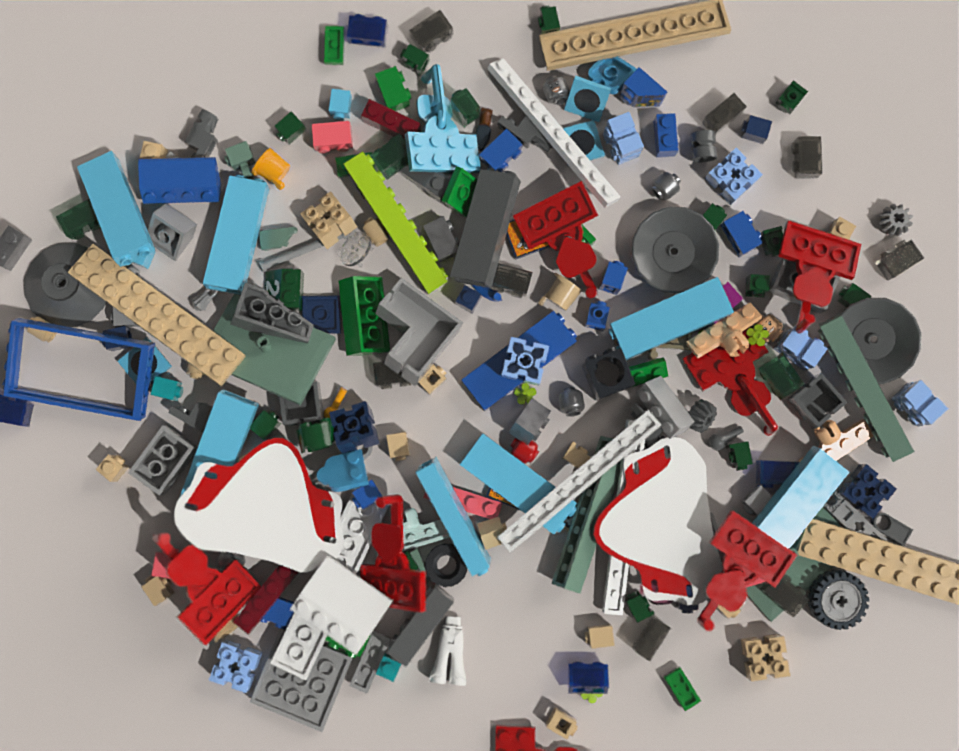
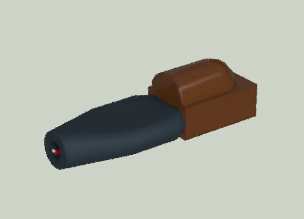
[475,108,493,151]

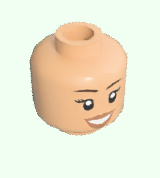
[754,314,783,342]

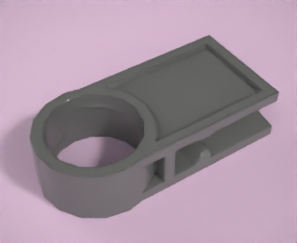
[871,513,913,546]

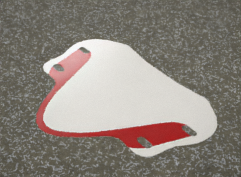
[594,437,722,605]
[174,438,344,572]

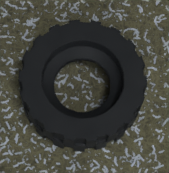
[425,543,468,587]

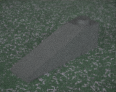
[380,144,453,203]
[230,282,314,343]

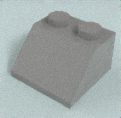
[148,203,197,261]

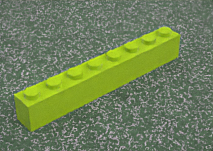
[344,152,448,294]

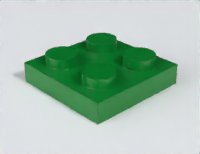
[442,166,477,217]

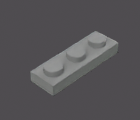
[349,630,391,693]

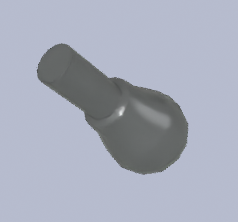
[709,426,744,451]

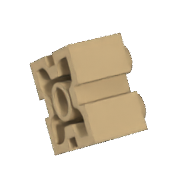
[300,191,357,249]
[741,634,790,681]

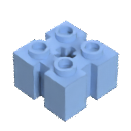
[603,112,644,165]
[705,147,763,205]
[773,326,828,371]
[501,337,549,386]
[891,380,948,426]
[209,639,263,693]

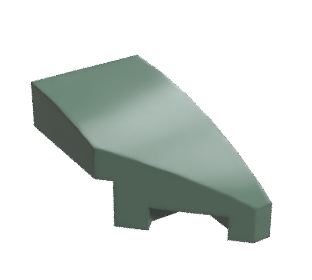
[259,227,298,251]
[410,548,427,585]

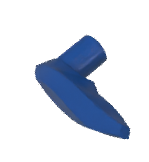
[472,285,502,302]

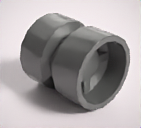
[691,130,717,162]

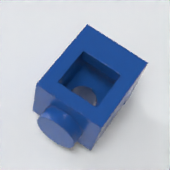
[585,301,610,331]

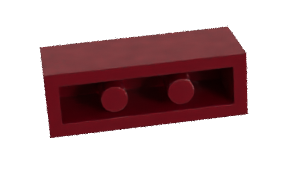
[361,99,422,142]

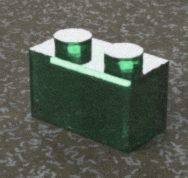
[451,88,480,128]
[370,134,408,180]
[56,199,100,240]
[758,352,805,400]

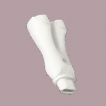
[429,616,466,685]

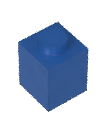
[351,480,383,510]

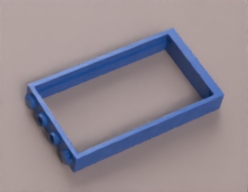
[2,318,155,421]

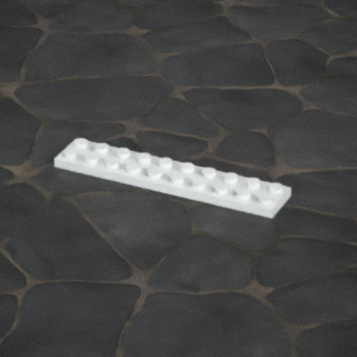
[270,487,390,680]

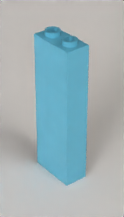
[77,151,156,267]
[203,175,269,295]
[608,277,734,360]
[179,389,259,507]
[460,433,577,534]
[752,446,849,549]
[416,457,491,576]

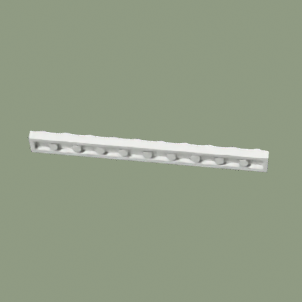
[487,59,620,208]
[498,410,661,553]
[602,419,645,615]

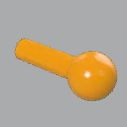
[324,387,347,421]

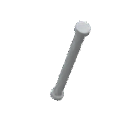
[259,233,348,272]

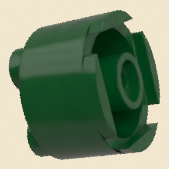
[296,418,336,453]

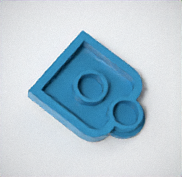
[588,57,637,94]
[317,449,369,492]

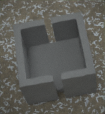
[787,373,848,429]
[279,381,324,426]

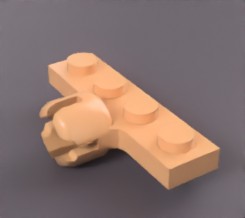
[686,302,762,359]
[798,419,873,463]

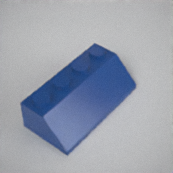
[138,157,222,204]

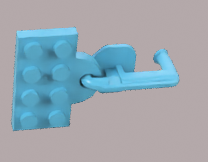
[405,64,481,173]

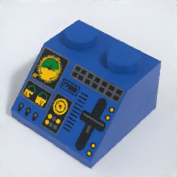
[620,67,667,107]

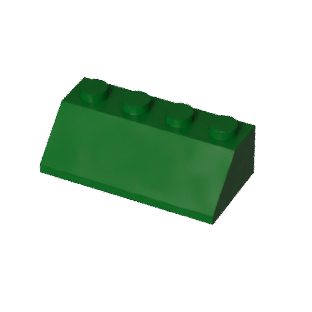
[338,276,390,356]

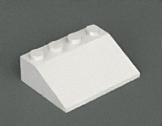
[291,556,393,655]

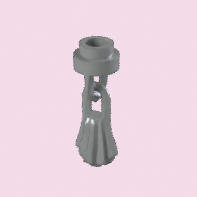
[192,289,218,311]

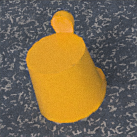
[251,148,290,190]

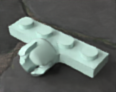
[375,508,450,556]

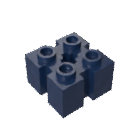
[329,401,380,454]
[838,464,897,519]

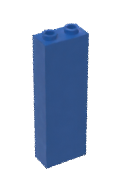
[462,311,577,412]

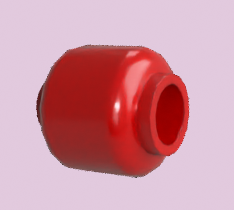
[510,438,539,464]

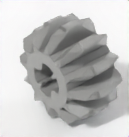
[879,204,913,236]

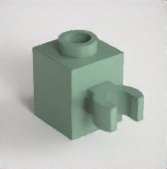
[224,141,256,179]

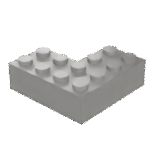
[376,278,463,386]

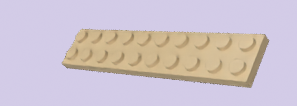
[539,0,731,71]
[67,244,246,386]
[796,518,959,605]

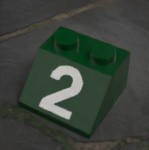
[265,269,304,311]

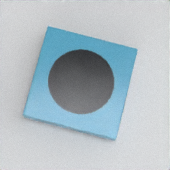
[564,76,612,122]
[563,120,605,167]
[117,337,172,385]

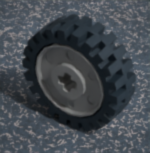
[807,570,869,630]

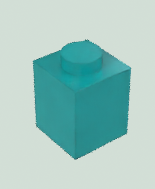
[151,376,183,401]
[376,653,401,682]

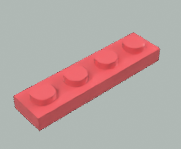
[423,487,503,519]

